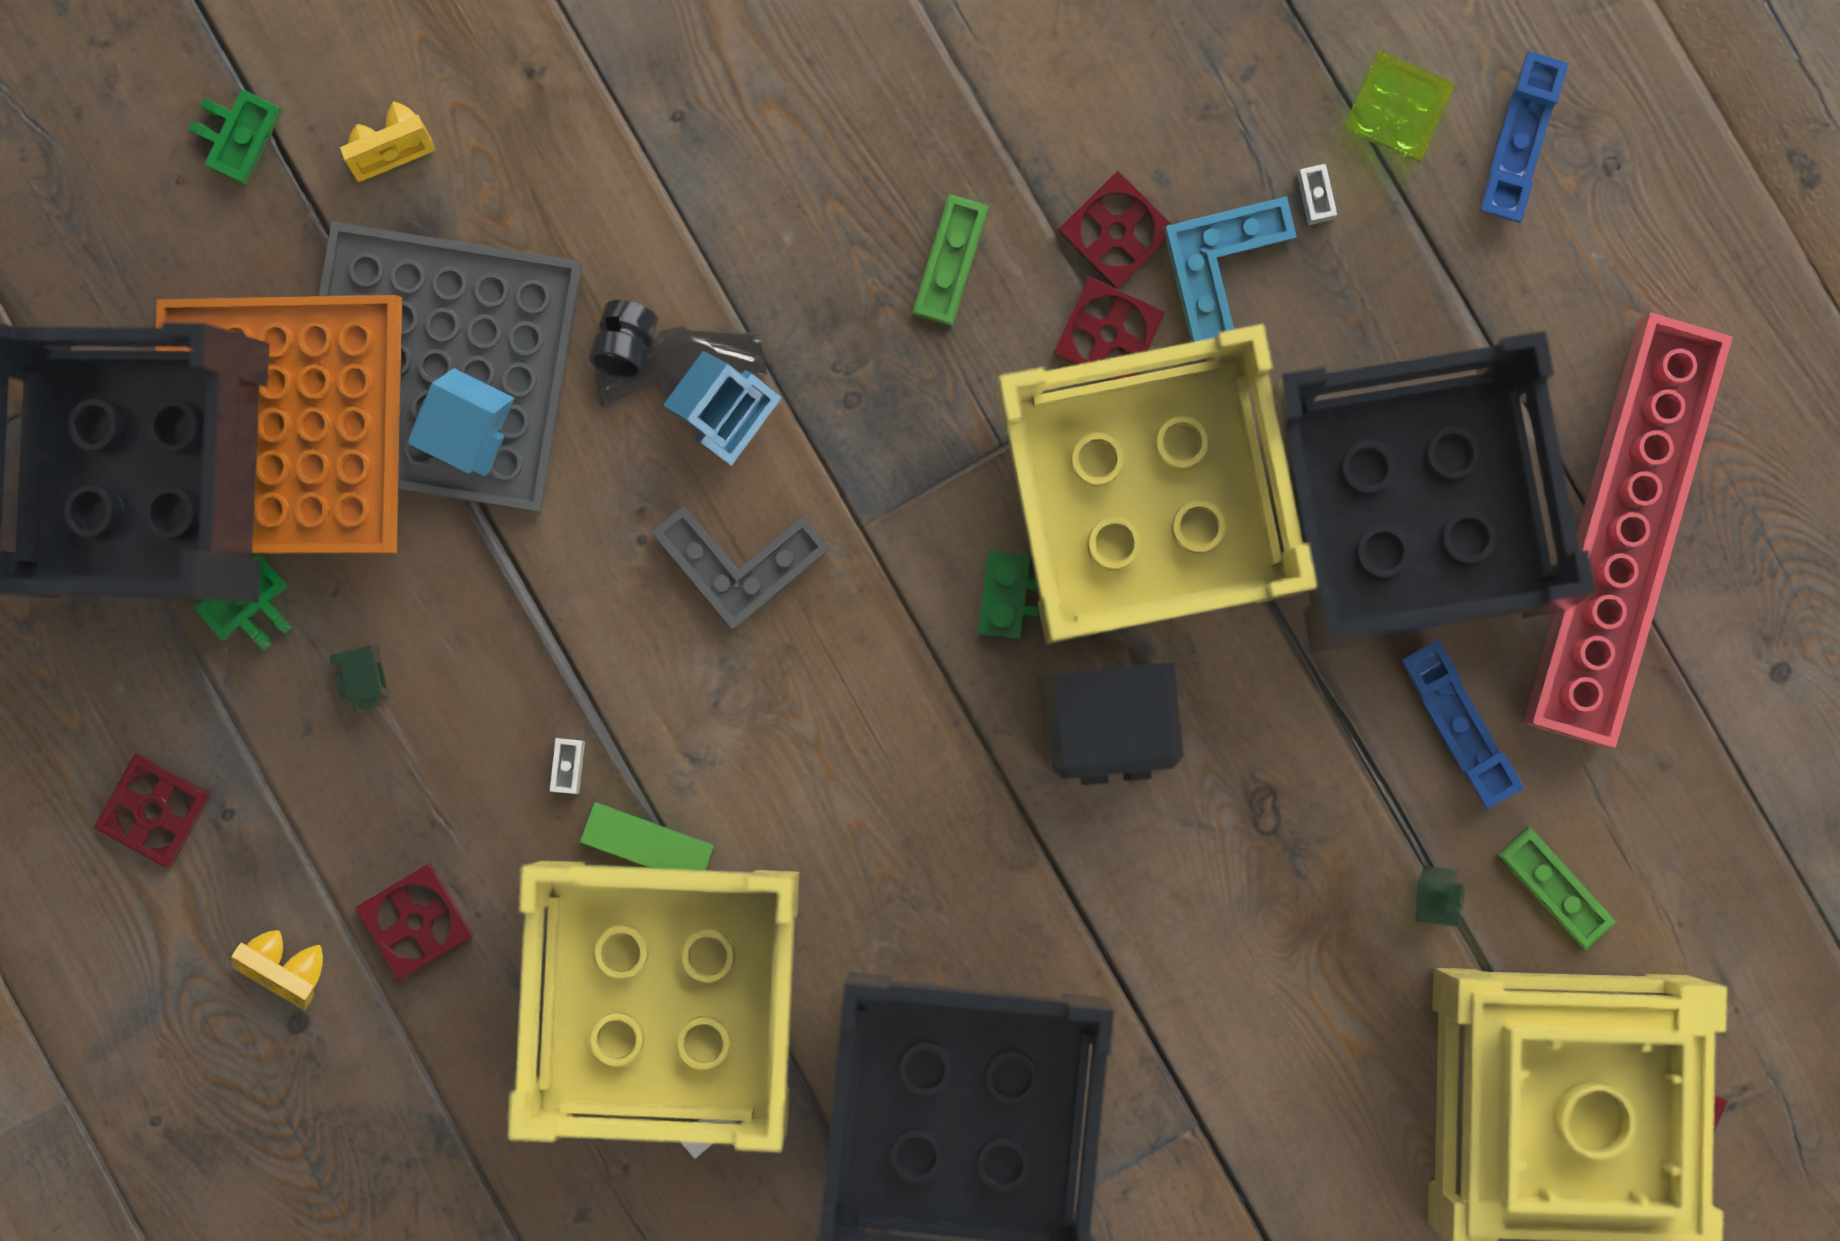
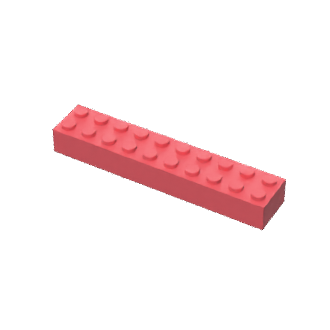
[1522,313,1733,748]

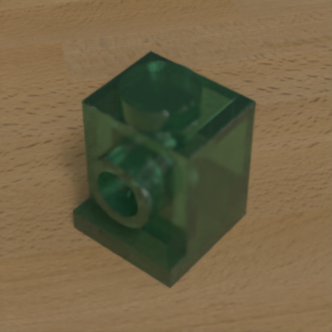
[329,645,389,712]
[1415,866,1465,927]

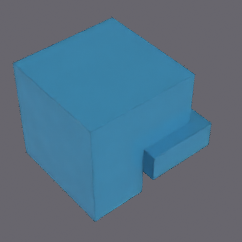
[663,351,782,466]
[408,368,515,476]

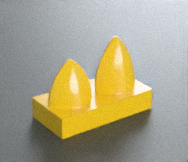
[340,101,436,183]
[231,930,323,1011]

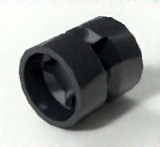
[589,300,658,379]

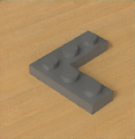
[651,505,831,630]

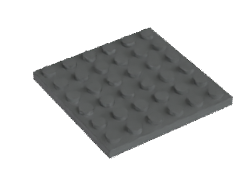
[319,221,583,513]

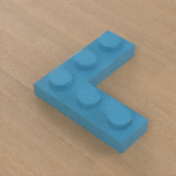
[1163,196,1297,343]

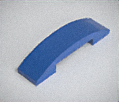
[1479,51,1569,224]
[1401,639,1525,809]

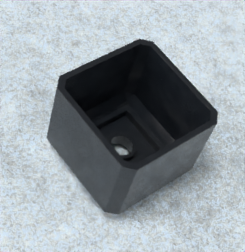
[1039,662,1184,785]

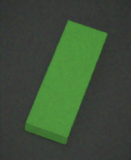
[912,194,989,328]
[580,802,715,871]
[1496,827,1616,951]

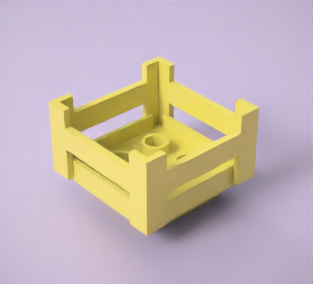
[996,324,1317,645]
[509,861,799,1151]
[1428,968,1727,1241]

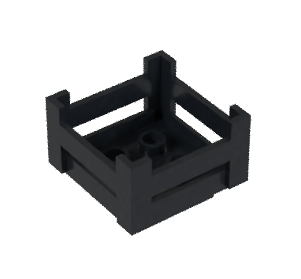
[0,322,270,603]
[1272,331,1597,653]
[818,971,1115,1241]

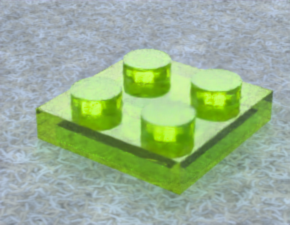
[1342,49,1456,163]

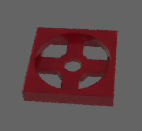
[1058,170,1172,289]
[1053,276,1166,381]
[93,753,212,869]
[355,863,474,981]

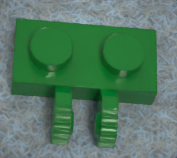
[188,89,283,185]
[978,550,1040,640]
[194,554,292,651]

